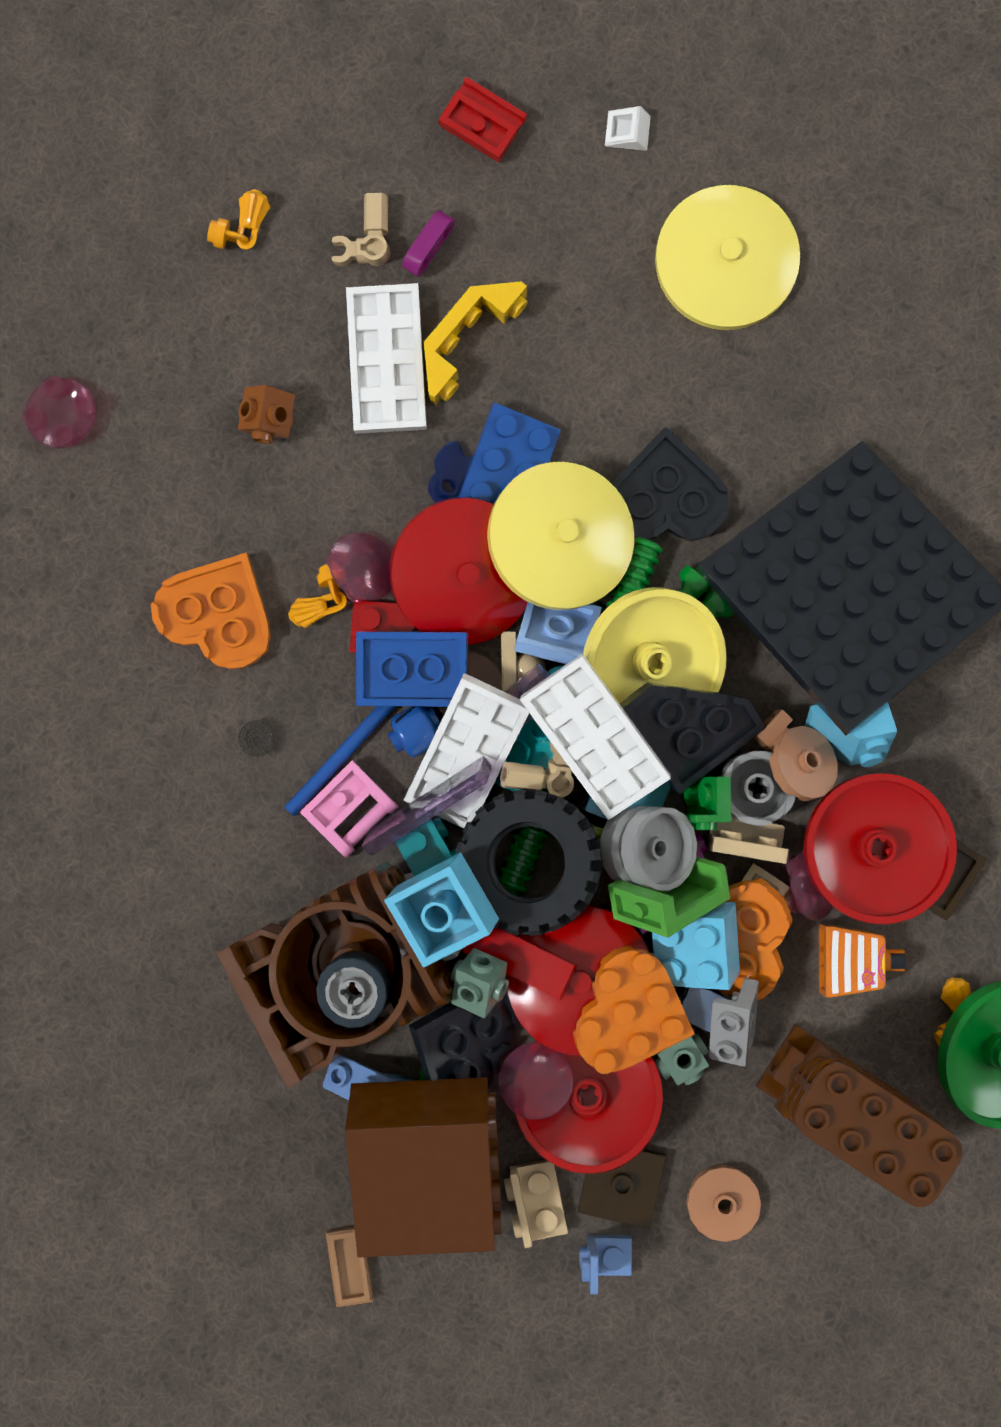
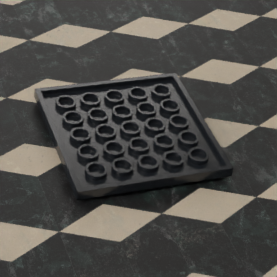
[697,441,1001,736]

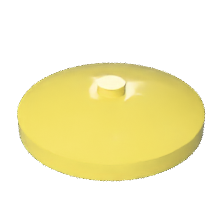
[655,185,800,330]
[487,462,634,610]
[583,587,726,703]

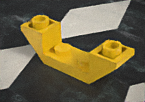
[424,281,528,406]

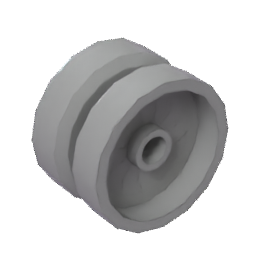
[600,805,697,891]

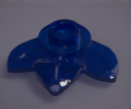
[428,441,473,503]

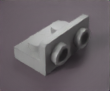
[709,978,759,1067]

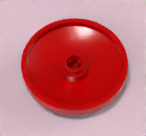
[390,497,528,645]
[804,773,957,924]
[507,905,650,1056]
[514,1041,663,1174]

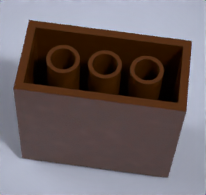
[345,1077,502,1257]

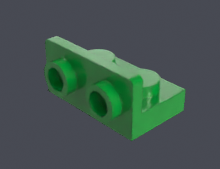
[682,777,731,830]

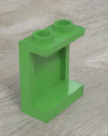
[608,857,730,938]

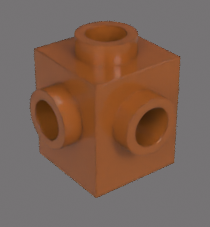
[238,385,295,444]

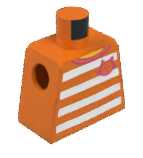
[819,923,906,998]

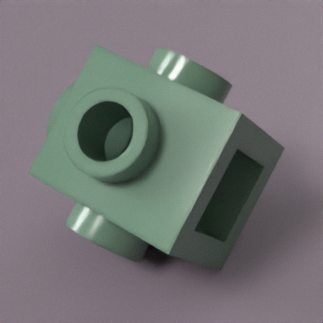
[451,948,509,1018]
[654,1033,709,1086]

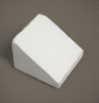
[605,106,651,151]

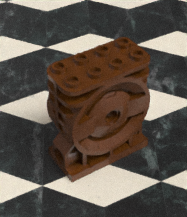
[216,862,454,1088]
[755,1024,962,1207]

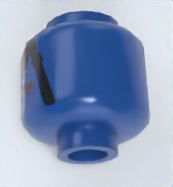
[388,706,440,757]

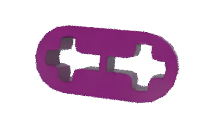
[402,210,455,277]

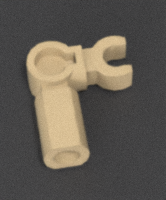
[332,193,391,266]
[500,742,574,798]

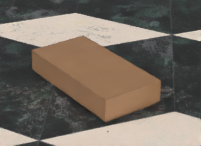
[326,1226,374,1307]

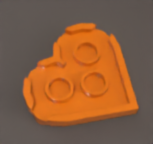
[151,553,271,670]
[718,878,792,1000]
[573,946,695,1074]

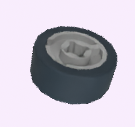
[316,951,392,1028]

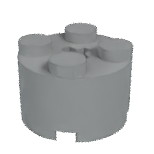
[717,751,796,826]

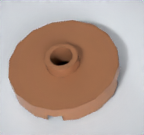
[770,726,838,801]
[686,1164,761,1242]

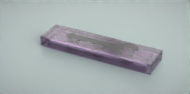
[362,756,492,856]

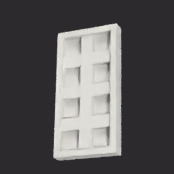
[346,283,427,434]
[520,653,671,820]
[404,673,529,828]

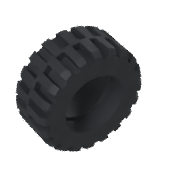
[456,790,603,936]

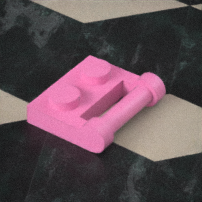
[300,760,399,858]

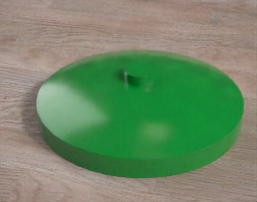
[938,981,1001,1129]

